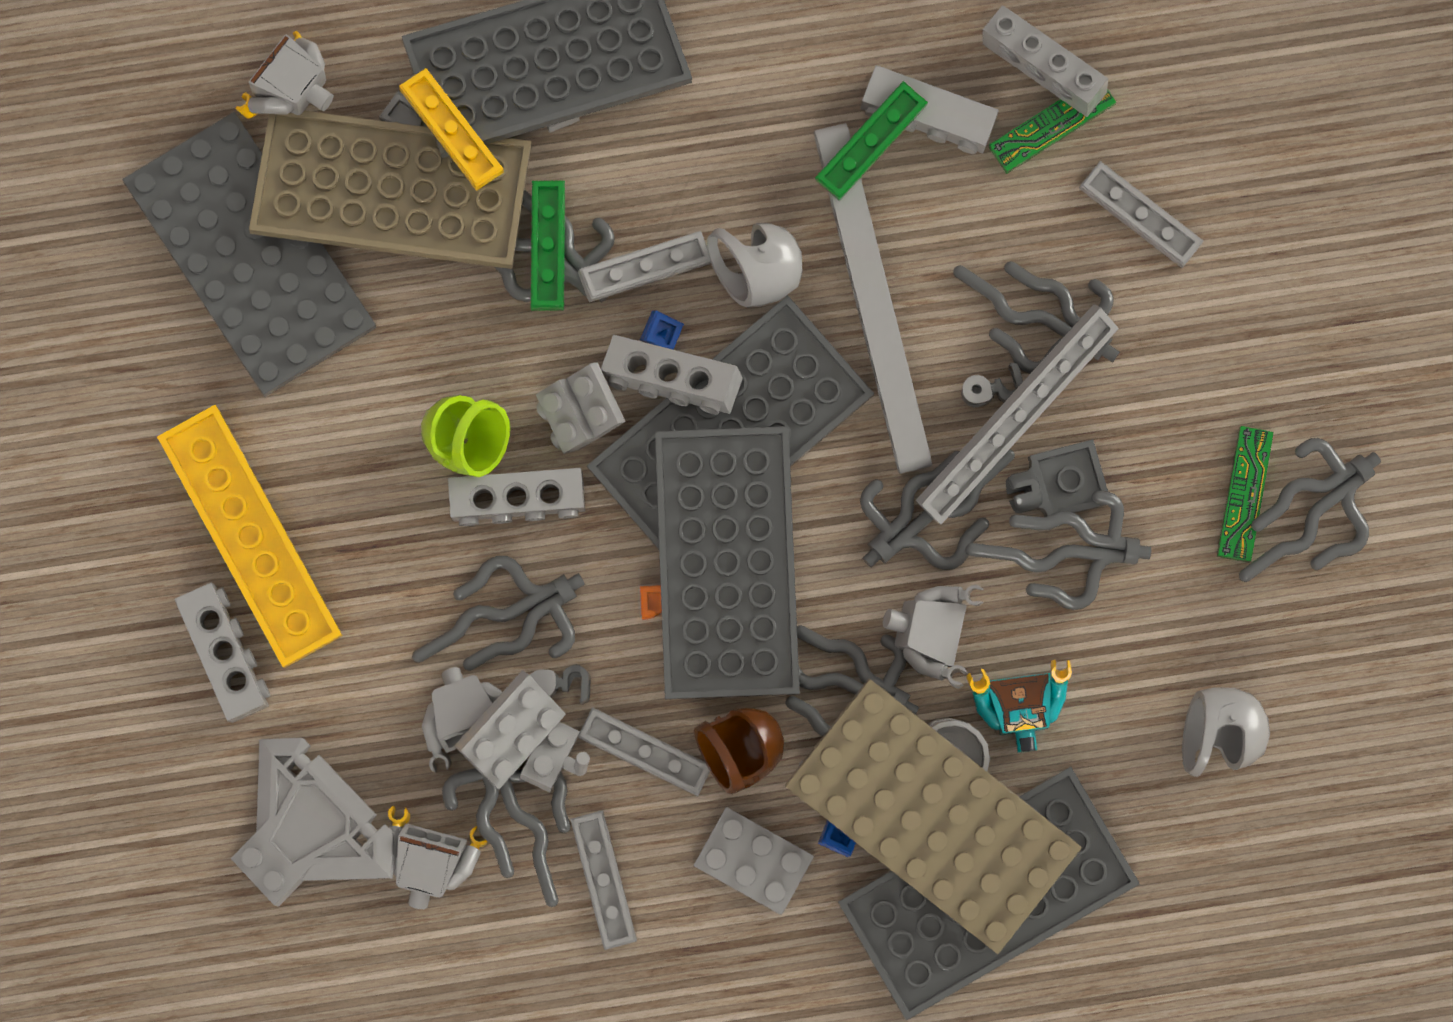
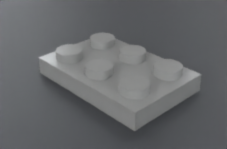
[454,670,566,789]
[693,807,814,915]

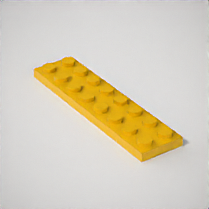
[157,405,343,668]

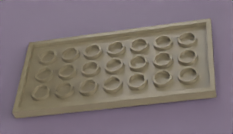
[249,111,531,269]
[784,679,1082,954]

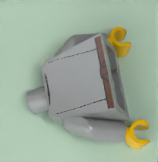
[235,31,334,119]
[388,806,488,909]

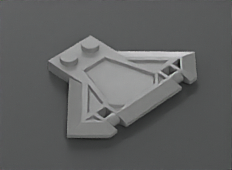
[231,738,394,906]

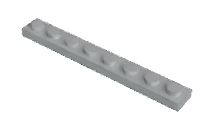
[915,304,1119,524]

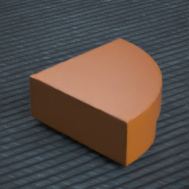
[640,585,662,620]

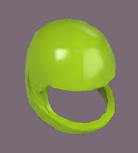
[421,395,510,477]

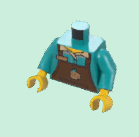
[966,660,1072,753]

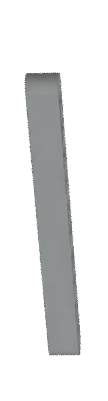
[814,123,932,474]

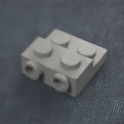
[536,362,626,454]

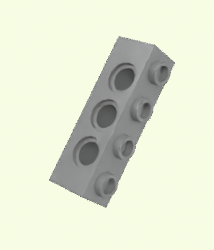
[983,5,1108,117]
[601,335,743,415]
[448,468,586,526]
[174,583,271,723]

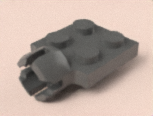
[1006,439,1108,517]

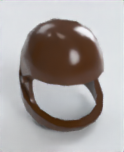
[694,708,784,795]

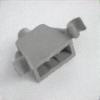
[883,585,984,688]
[422,667,502,772]

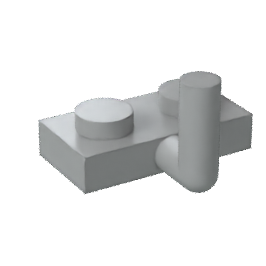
[520,722,590,793]

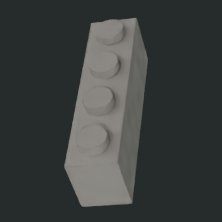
[861,65,999,154]

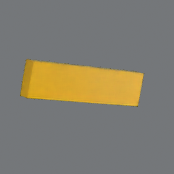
[399,68,504,191]

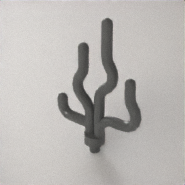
[494,190,615,303]
[953,261,1120,374]
[1239,438,1381,582]
[860,449,1015,570]
[965,491,1151,610]
[412,556,585,671]
[785,625,919,737]
[442,768,571,907]

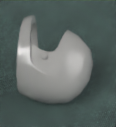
[707,223,803,308]
[1182,687,1270,777]

